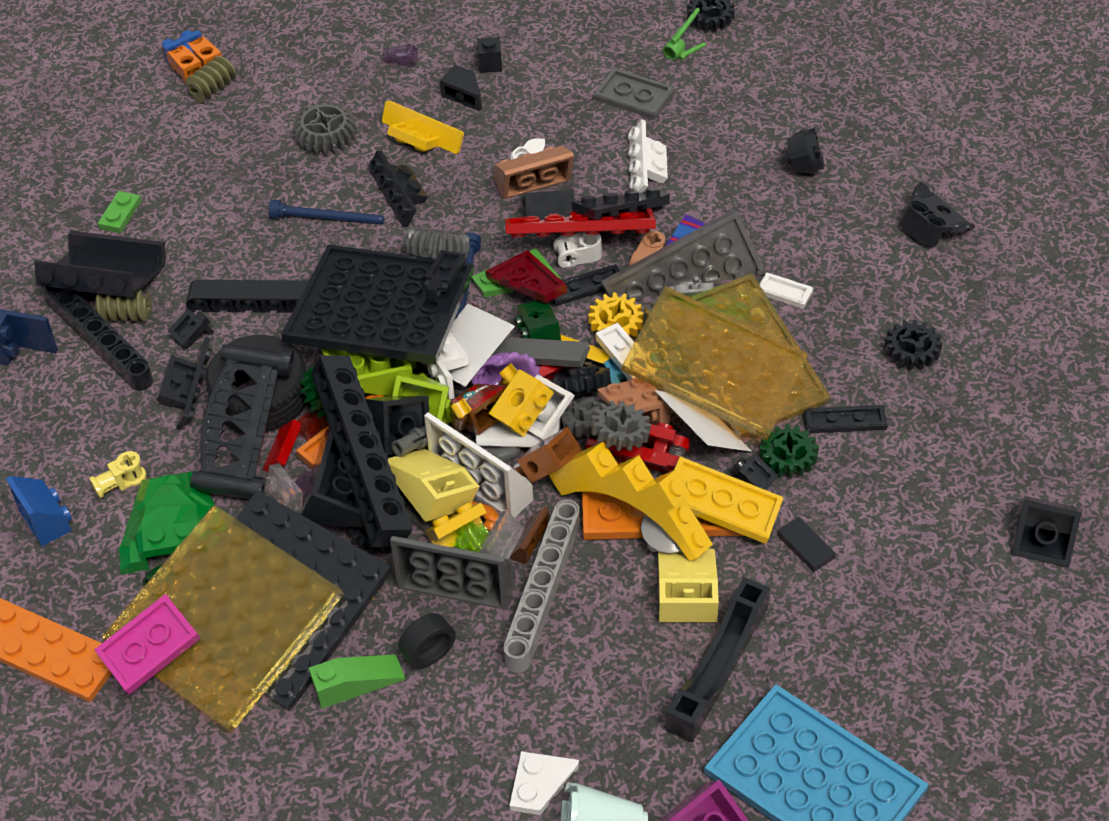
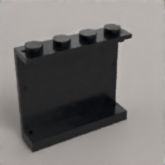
[34,231,166,298]

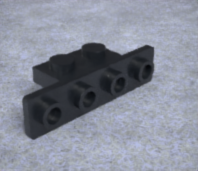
[368,150,428,227]
[157,337,212,430]

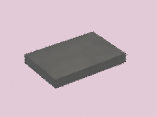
[593,68,675,120]

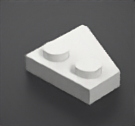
[510,751,579,815]

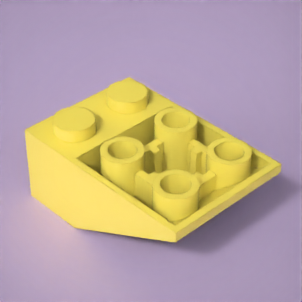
[388,449,480,522]
[658,549,718,622]

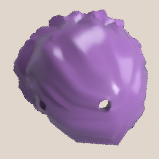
[470,352,543,385]

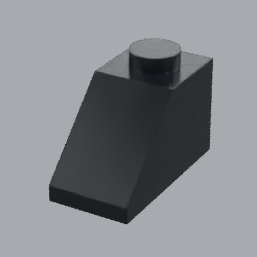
[477,37,502,73]
[440,65,482,111]

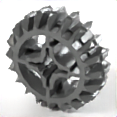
[293,102,357,155]
[403,228,470,259]

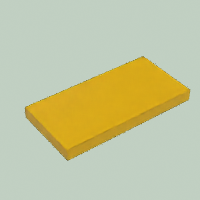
[674,457,784,544]

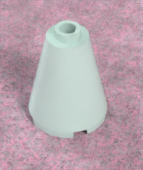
[561,782,648,821]

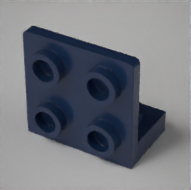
[0,309,58,366]

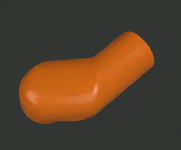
[472,501,502,532]

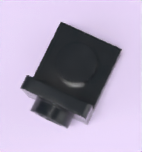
[168,309,214,349]
[731,453,778,490]

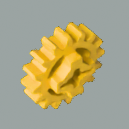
[588,292,644,337]

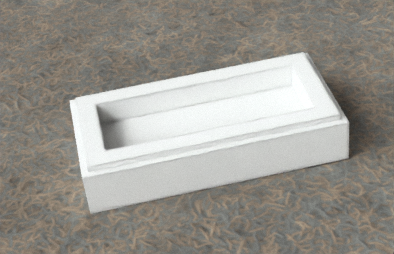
[757,272,814,309]

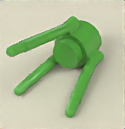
[662,8,706,61]

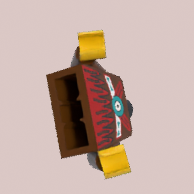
[450,363,518,435]

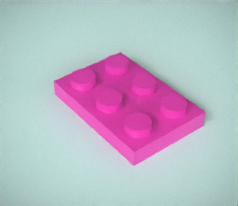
[94,594,201,695]

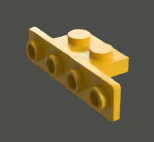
[382,100,464,154]

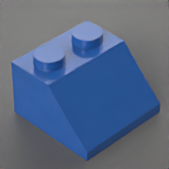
[6,476,72,546]

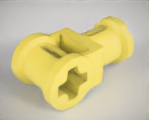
[89,451,146,498]

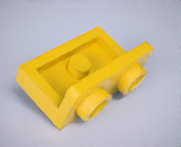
[425,501,487,547]

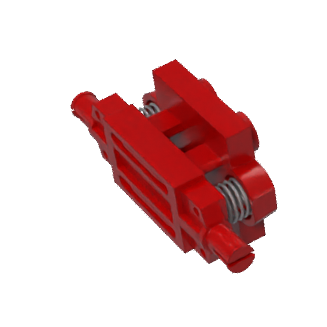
[586,423,690,473]

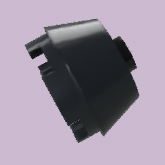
[785,128,825,174]

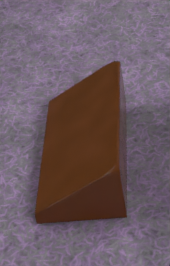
[507,506,549,564]

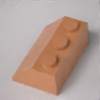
[494,146,574,200]

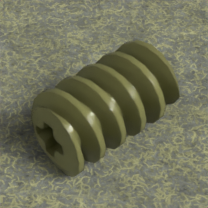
[186,56,236,103]
[95,290,152,322]

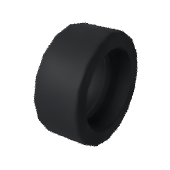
[398,613,456,669]

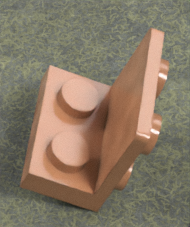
[598,377,670,425]

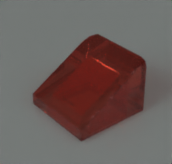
[297,412,329,441]

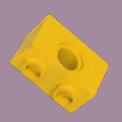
[489,369,554,437]

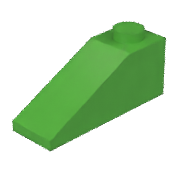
[309,654,406,709]

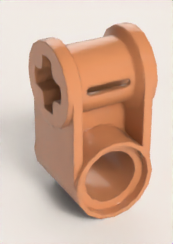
[629,231,665,266]

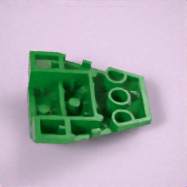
[119,470,229,574]

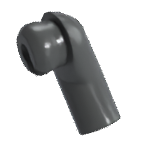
[482,446,522,463]

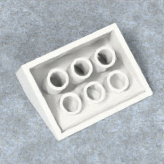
[424,413,533,520]

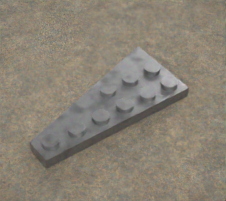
[601,209,766,301]

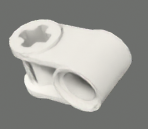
[553,232,602,268]

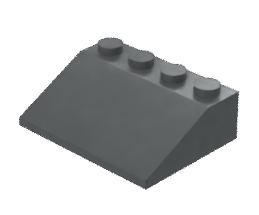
[390,536,516,610]

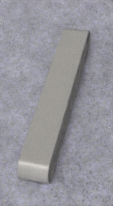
[504,499,580,673]

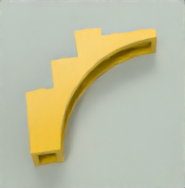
[549,441,713,561]

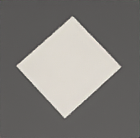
[421,304,515,387]
[655,390,752,452]

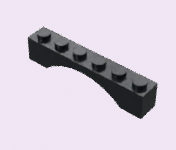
[666,577,770,742]

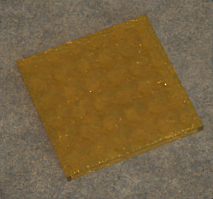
[101,505,344,733]

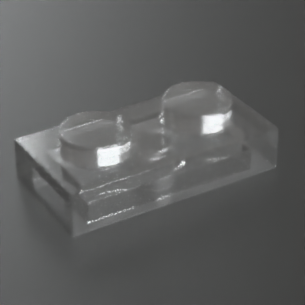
[266,463,303,514]

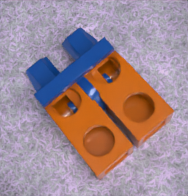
[162,30,222,85]

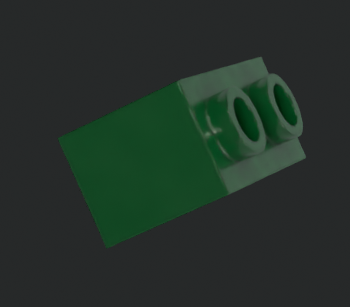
[514,300,561,340]

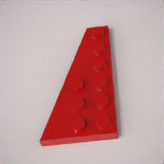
[505,208,656,237]

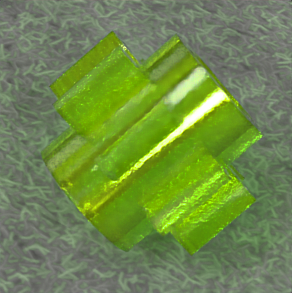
[455,521,489,553]

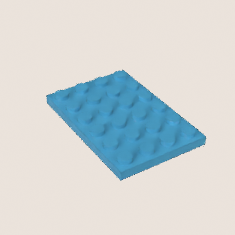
[704,684,929,821]

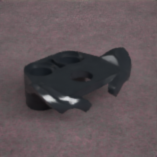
[900,182,975,247]

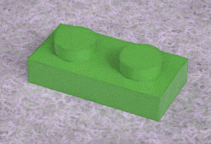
[97,191,142,233]

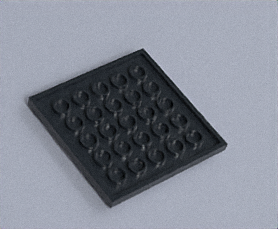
[281,245,474,364]
[172,490,393,711]

